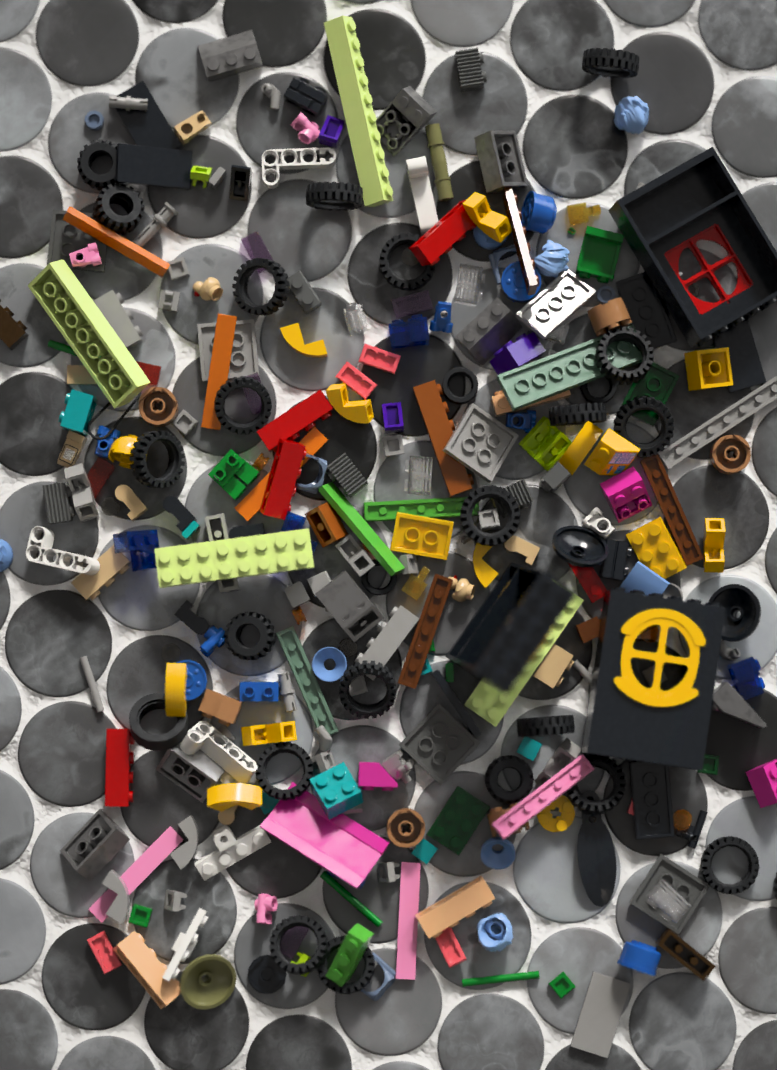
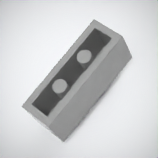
[93,290,143,350]

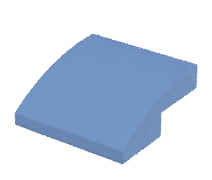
[620,561,669,595]

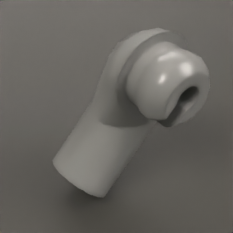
[261,83,280,110]
[719,639,741,661]
[315,725,333,752]

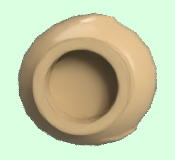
[192,277,223,301]
[448,575,475,602]

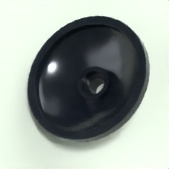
[552,526,609,568]
[708,584,761,642]

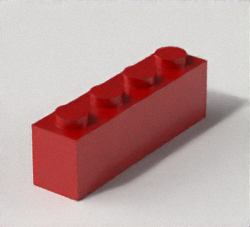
[409,199,477,266]
[256,389,334,452]
[259,438,307,520]
[105,729,135,807]

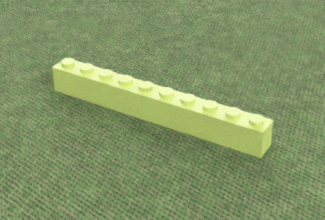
[324,15,393,207]

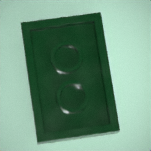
[619,362,680,427]
[426,786,490,855]

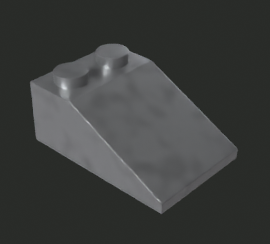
[711,682,767,728]

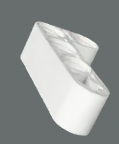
[262,147,336,189]
[406,156,438,236]
[26,526,100,575]
[180,721,258,784]

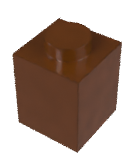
[575,616,601,643]

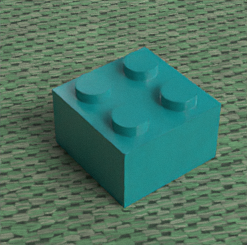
[59,389,98,436]
[309,762,363,820]

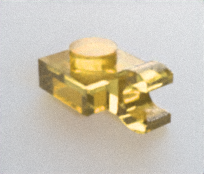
[567,203,601,226]
[401,566,430,600]

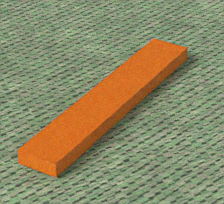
[63,206,170,277]
[201,313,237,430]
[234,427,328,521]

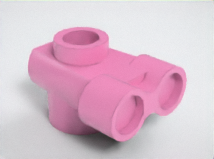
[290,113,320,144]
[69,242,102,267]
[254,894,278,925]

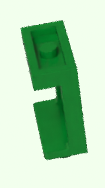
[575,226,624,284]

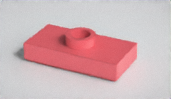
[359,344,401,375]
[335,362,377,400]
[435,927,467,968]
[87,931,122,974]

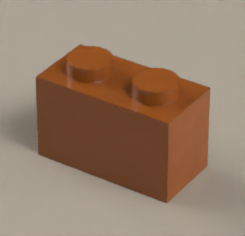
[305,502,348,548]

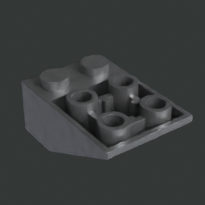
[376,86,437,156]
[315,570,384,642]

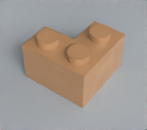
[198,689,244,726]

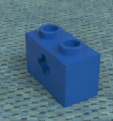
[240,682,279,702]

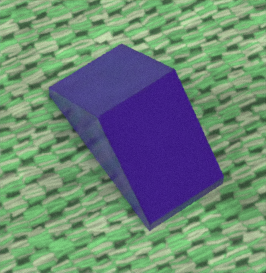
[318,115,346,149]
[382,402,404,434]

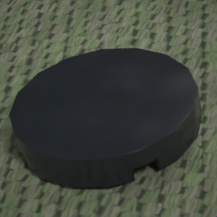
[248,955,286,994]

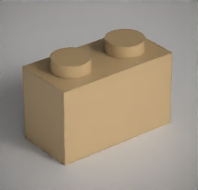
[533,644,574,689]

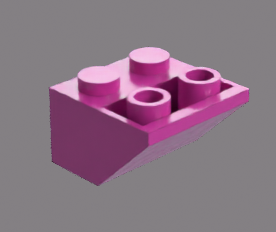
[600,466,652,523]
[746,759,777,808]
[358,762,398,791]

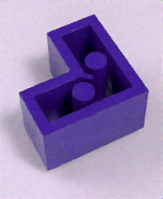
[489,332,546,375]

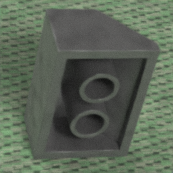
[198,30,263,82]
[474,131,528,193]
[455,297,523,367]
[155,740,225,803]
[60,809,130,881]

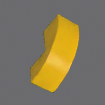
[463,192,512,243]
[280,323,328,358]
[326,383,374,424]
[559,421,603,475]
[703,518,726,573]
[472,543,498,589]
[165,663,187,717]
[241,721,297,746]
[207,783,262,812]

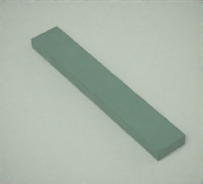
[276,626,339,735]

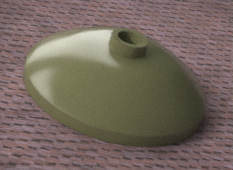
[179,954,236,1010]

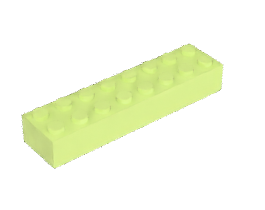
[28,259,150,409]
[154,529,314,588]
[464,595,584,727]

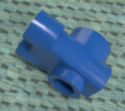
[429,301,453,333]
[505,410,536,433]
[95,426,121,458]
[200,625,226,657]

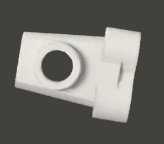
[582,507,615,539]

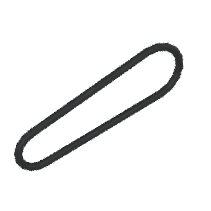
[87,392,141,440]

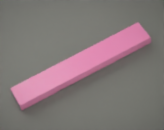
[491,754,595,840]
[88,826,184,923]
[396,862,421,980]

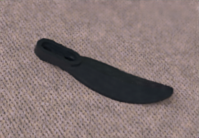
[577,790,617,907]

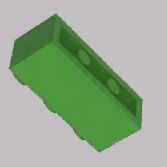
[326,923,374,987]

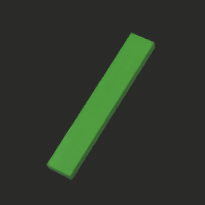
[319,482,405,577]
[364,497,479,522]

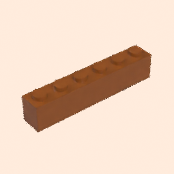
[413,380,474,497]

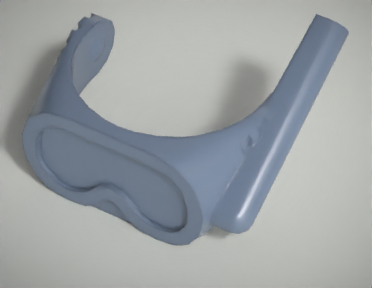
[489,244,516,285]
[295,454,327,494]
[360,952,396,1001]

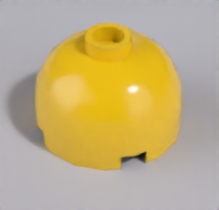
[108,434,147,469]

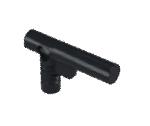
[675,810,708,849]

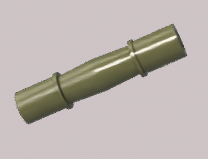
[425,124,454,202]

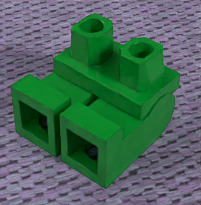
[208,449,260,501]

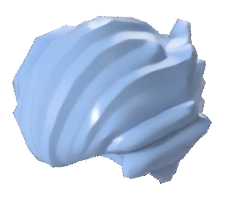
[614,96,649,134]
[534,240,570,278]
[477,913,513,952]

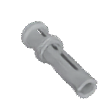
[132,202,179,248]

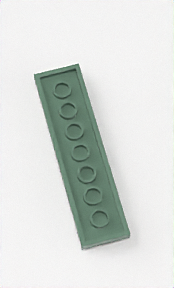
[496,324,643,411]

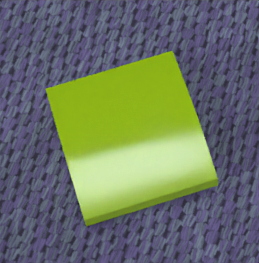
[519,416,572,471]

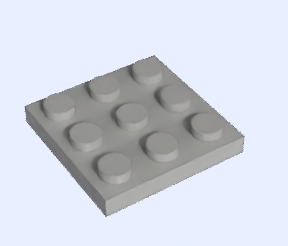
[197,319,259,382]
[443,403,519,483]

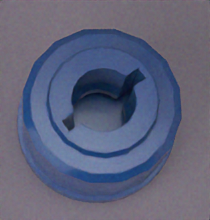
[521,191,557,234]
[501,261,541,303]
[176,660,207,700]
[617,940,661,976]

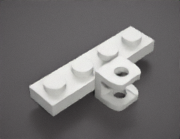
[194,824,271,881]
[162,908,208,981]

